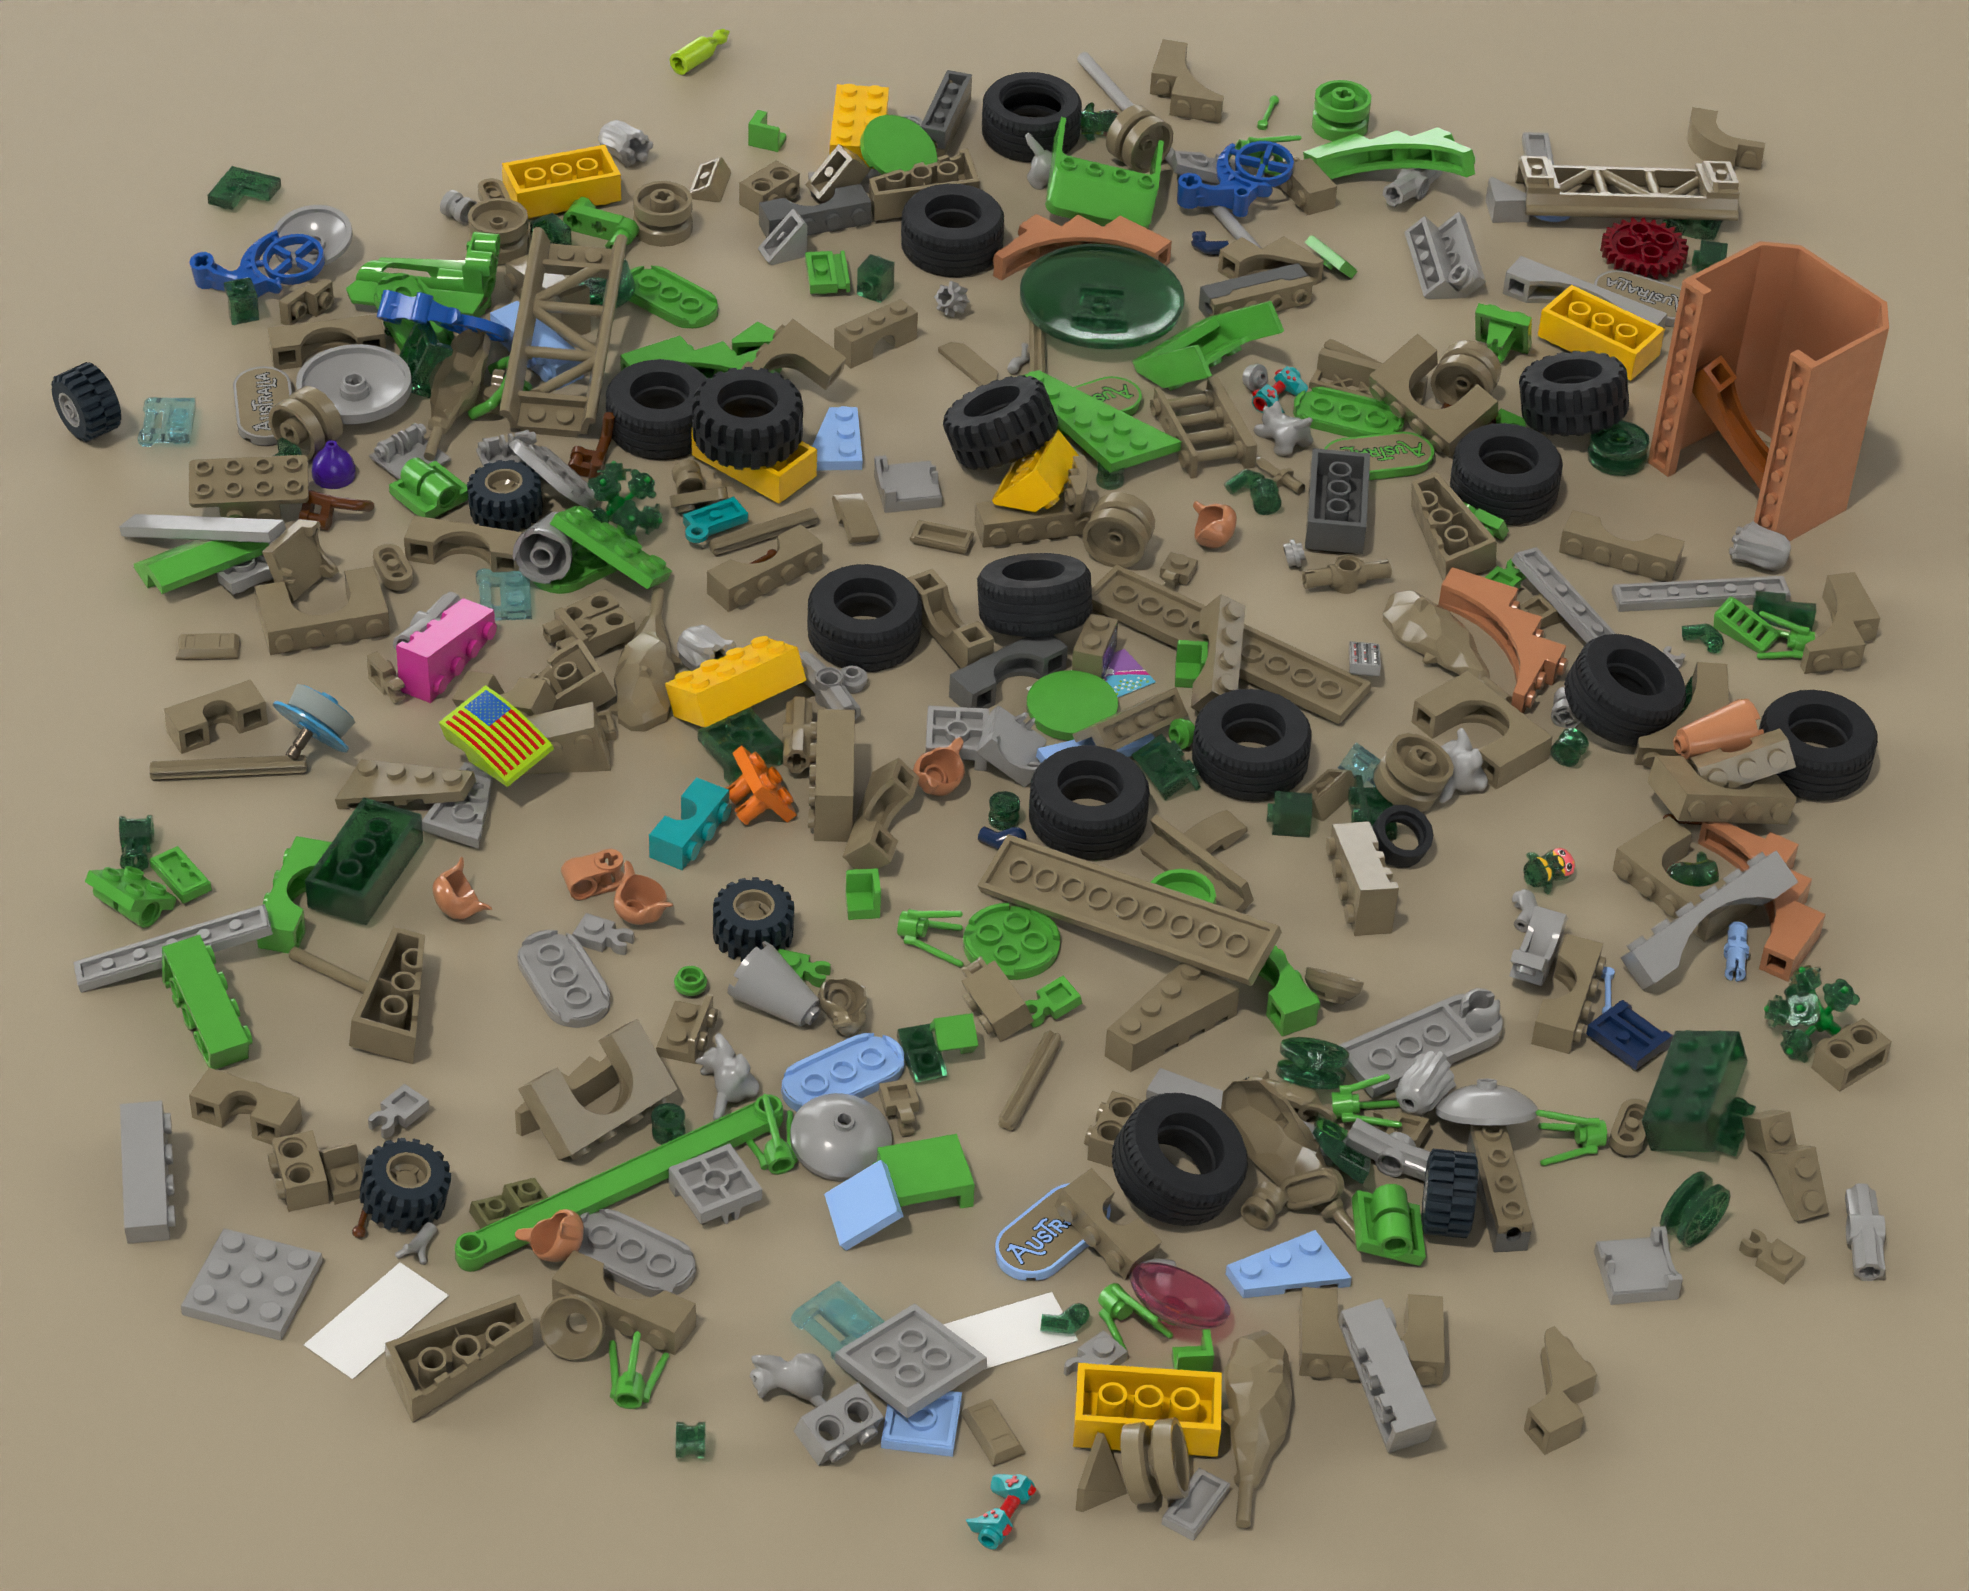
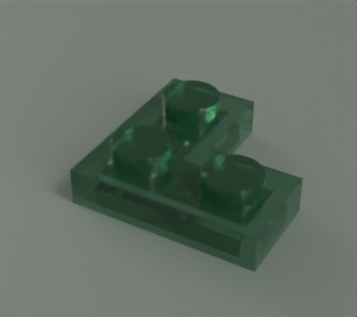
[207,166,281,210]

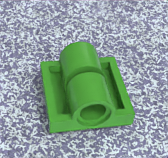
[389,457,469,518]
[85,866,177,928]
[1351,1184,1426,1266]

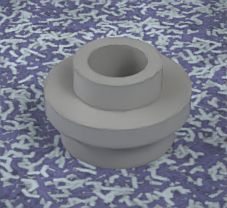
[1242,364,1268,392]
[1283,539,1306,568]
[840,666,867,693]

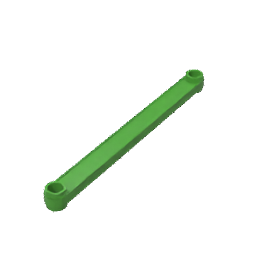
[455,1095,783,1272]

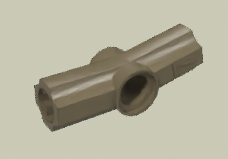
[782,696,813,773]

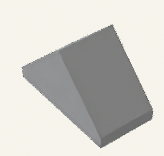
[1486,177,1532,223]
[758,208,807,265]

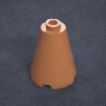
[1673,698,1764,759]

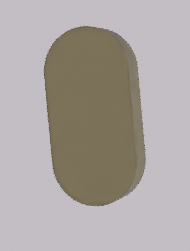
[1280,1167,1344,1210]

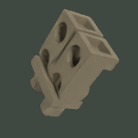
[542,589,635,657]

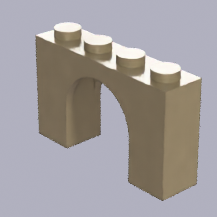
[741,319,846,390]
[1369,334,1498,458]
[255,566,390,655]
[1411,671,1553,789]
[1647,755,1797,825]
[1612,816,1757,942]
[518,1019,678,1160]
[1299,1287,1445,1385]

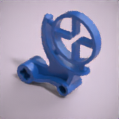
[1177,141,1294,217]
[189,230,325,309]
[377,290,511,342]

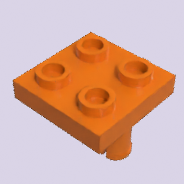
[725,745,797,825]

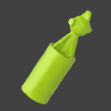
[669,29,730,75]

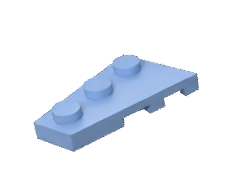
[812,406,863,471]
[1225,1230,1352,1298]

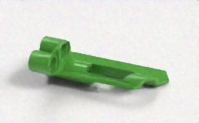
[346,232,500,316]

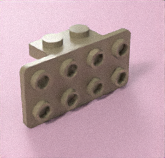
[189,455,309,520]

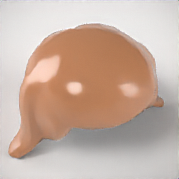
[1193,501,1237,548]
[913,737,965,796]
[432,857,492,920]
[613,861,673,925]
[515,1209,584,1262]

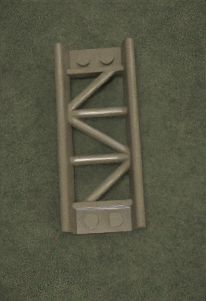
[1515,156,1740,221]
[499,227,628,438]

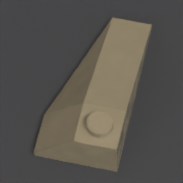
[529,638,617,711]

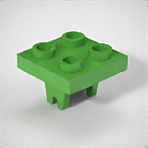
[1475,303,1532,364]

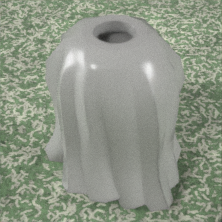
[598,120,653,167]
[1729,521,1791,571]
[677,625,736,671]
[1395,1051,1456,1116]

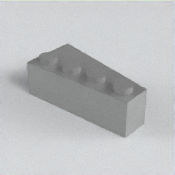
[120,1101,176,1244]
[1338,1298,1437,1453]

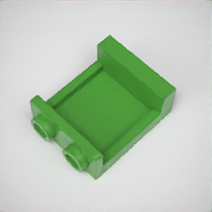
[872,1134,975,1209]

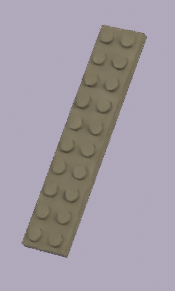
[1092,564,1371,724]
[977,834,1282,986]

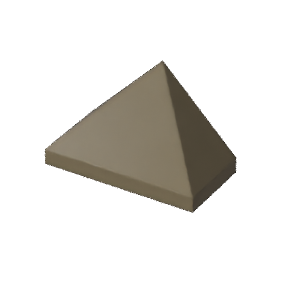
[1076,1432,1127,1512]

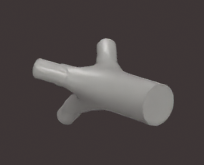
[395,1222,437,1265]

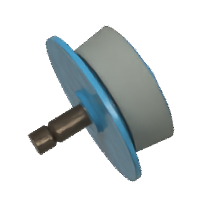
[273,684,355,760]

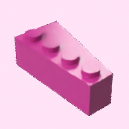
[396,598,497,703]

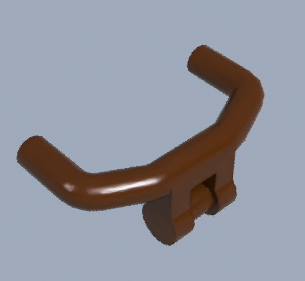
[568,412,615,487]
[298,490,374,530]

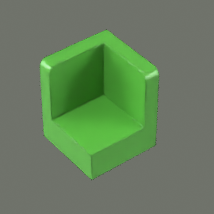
[748,110,786,152]
[1175,640,1208,688]
[845,868,881,920]
[930,1013,978,1054]
[1171,1329,1214,1372]

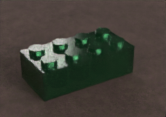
[305,797,423,925]
[1642,1030,1748,1152]

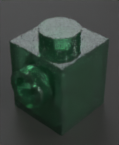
[1691,240,1728,273]
[857,254,895,303]
[1266,791,1312,838]

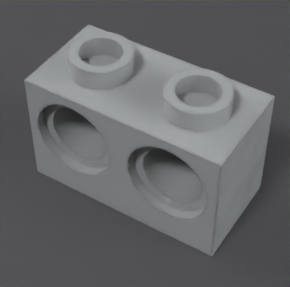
[794,1382,883,1466]

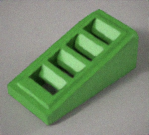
[1714,596,1780,653]

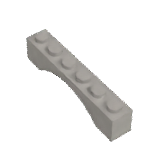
[1503,256,1667,328]
[1621,850,1798,990]

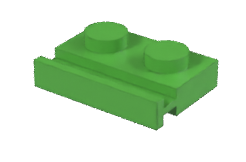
[805,250,850,294]

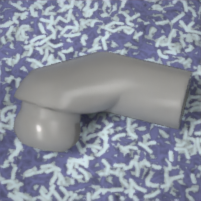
[1512,889,1538,932]

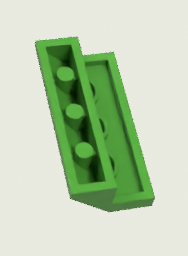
[134,540,269,594]

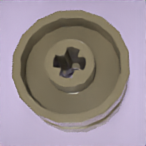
[1106,105,1174,173]
[633,181,693,247]
[468,198,529,264]
[1431,340,1502,405]
[269,386,343,460]
[1082,492,1155,568]
[1373,733,1454,812]
[1120,1417,1190,1505]

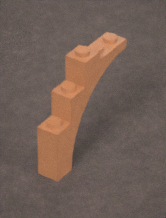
[993,214,1172,281]
[1438,567,1568,713]
[1698,822,1826,982]

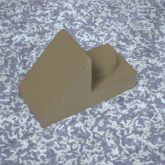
[319,1143,363,1205]

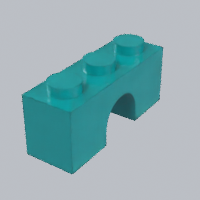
[649,777,732,871]

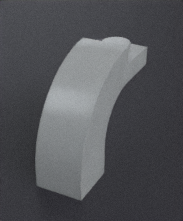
[1509,905,1568,986]

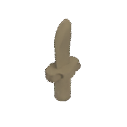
[1256,457,1305,494]

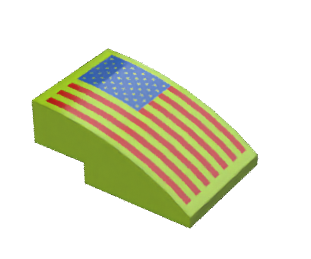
[439,685,554,787]

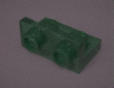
[1132,733,1201,800]
[1348,775,1398,840]

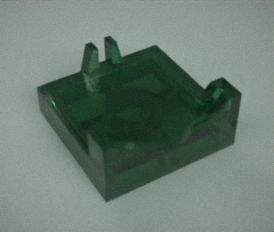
[399,321,453,398]
[698,708,783,785]

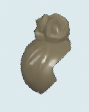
[818,978,868,1037]

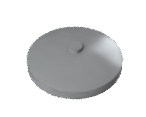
[296,344,412,424]

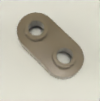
[478,178,511,202]
[670,487,728,513]
[373,544,413,591]
[1609,1099,1654,1156]

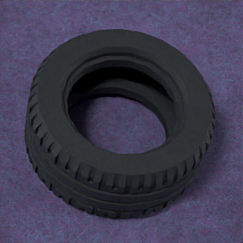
[982,72,1082,162]

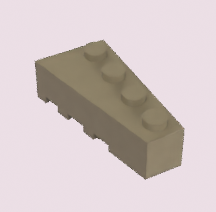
[504,255,591,341]
[1411,471,1497,581]
[1326,822,1399,936]

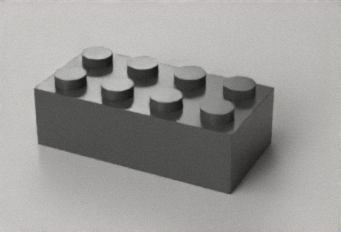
[1305,448,1370,554]

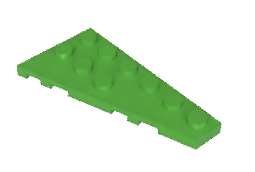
[1024,370,1182,473]

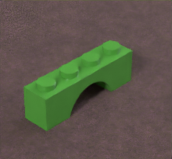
[257,836,335,953]
[1258,945,1320,1037]

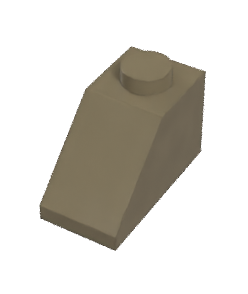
[805,144,871,201]

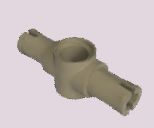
[1302,554,1392,594]

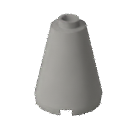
[512,512,573,584]
[727,941,821,1027]

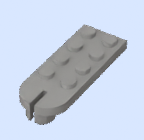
[1335,988,1503,1098]

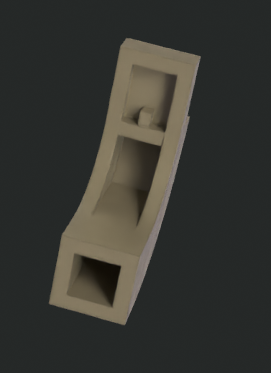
[1687,107,1765,170]

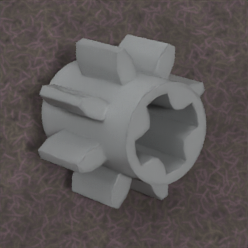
[934,281,970,317]

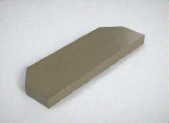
[938,342,998,386]

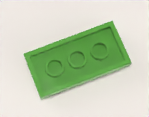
[550,506,672,589]

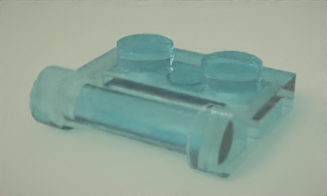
[138,397,196,447]
[475,568,532,621]
[790,1281,885,1361]

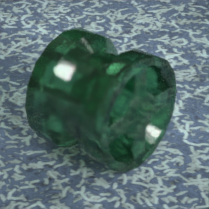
[1096,461,1126,490]
[1250,478,1282,515]
[1551,728,1589,767]
[988,791,1020,831]
[651,1103,686,1145]
[675,1421,706,1459]

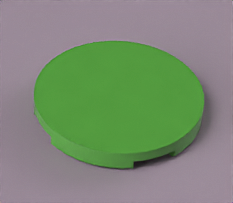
[860,115,937,175]
[1026,670,1118,741]
[963,903,1060,980]

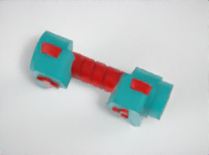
[1252,366,1308,413]
[966,1474,1036,1549]

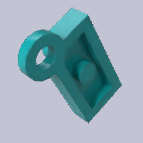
[683,497,748,543]

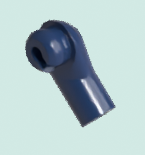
[1191,231,1229,255]
[978,826,1027,850]

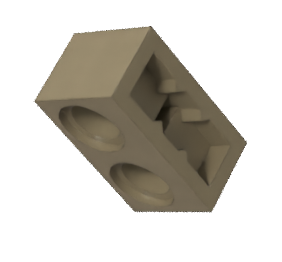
[739,160,800,215]
[1811,1018,1892,1092]
[1084,1091,1144,1168]
[268,1130,329,1212]

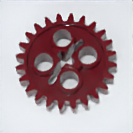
[1600,218,1689,280]

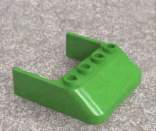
[1045,117,1164,229]
[1132,301,1284,391]

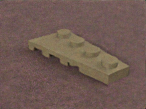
[335,759,476,809]

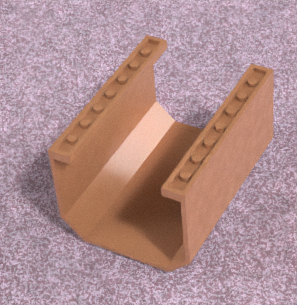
[1648,241,1889,541]

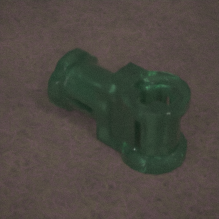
[119,815,154,871]

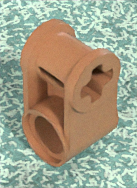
[561,849,624,900]

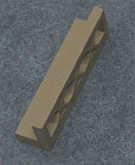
[1309,348,1428,405]
[1072,687,1188,750]
[1140,814,1254,913]

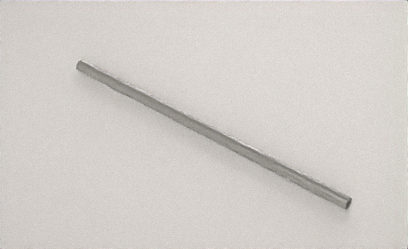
[1077,52,1262,249]

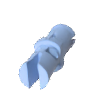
[1724,921,1749,981]

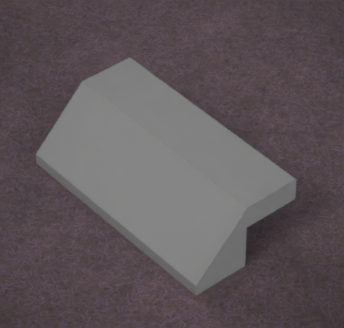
[1404,212,1486,299]

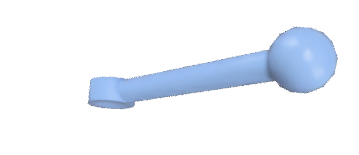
[1601,967,1615,1014]

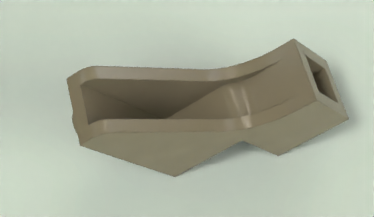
[1218,236,1324,285]
[1742,1110,1829,1221]
[1524,1326,1597,1455]

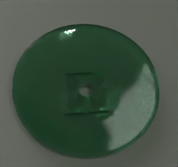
[1019,244,1185,350]

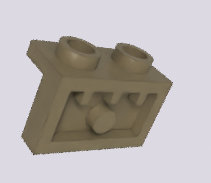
[656,994,718,1064]

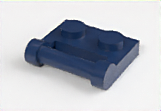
[1586,1000,1675,1070]

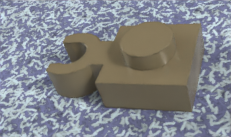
[367,651,406,703]
[1370,1110,1431,1147]
[1739,1229,1806,1285]

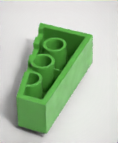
[162,934,253,1070]

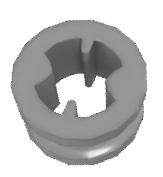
[1448,263,1476,291]

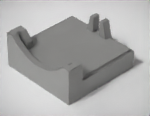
[874,455,942,513]
[976,705,1047,787]
[925,706,989,771]
[669,1143,762,1224]
[1594,1226,1683,1305]

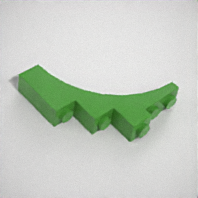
[1303,127,1475,179]
[620,335,782,379]

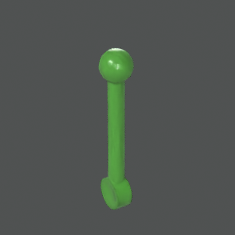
[1257,95,1279,130]

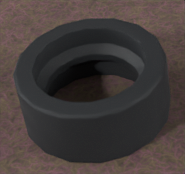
[1372,805,1434,868]

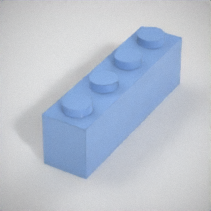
[490,301,584,390]

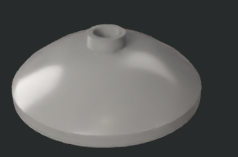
[272,205,353,269]
[1436,1078,1538,1125]
[790,1093,892,1181]

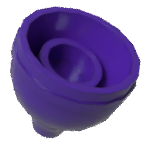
[312,440,356,489]

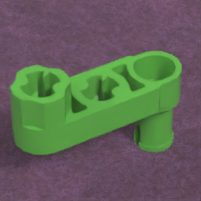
[563,197,639,249]

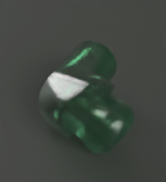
[1224,469,1268,495]
[1682,623,1724,653]
[1040,1303,1090,1334]

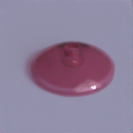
[1130,1262,1230,1330]

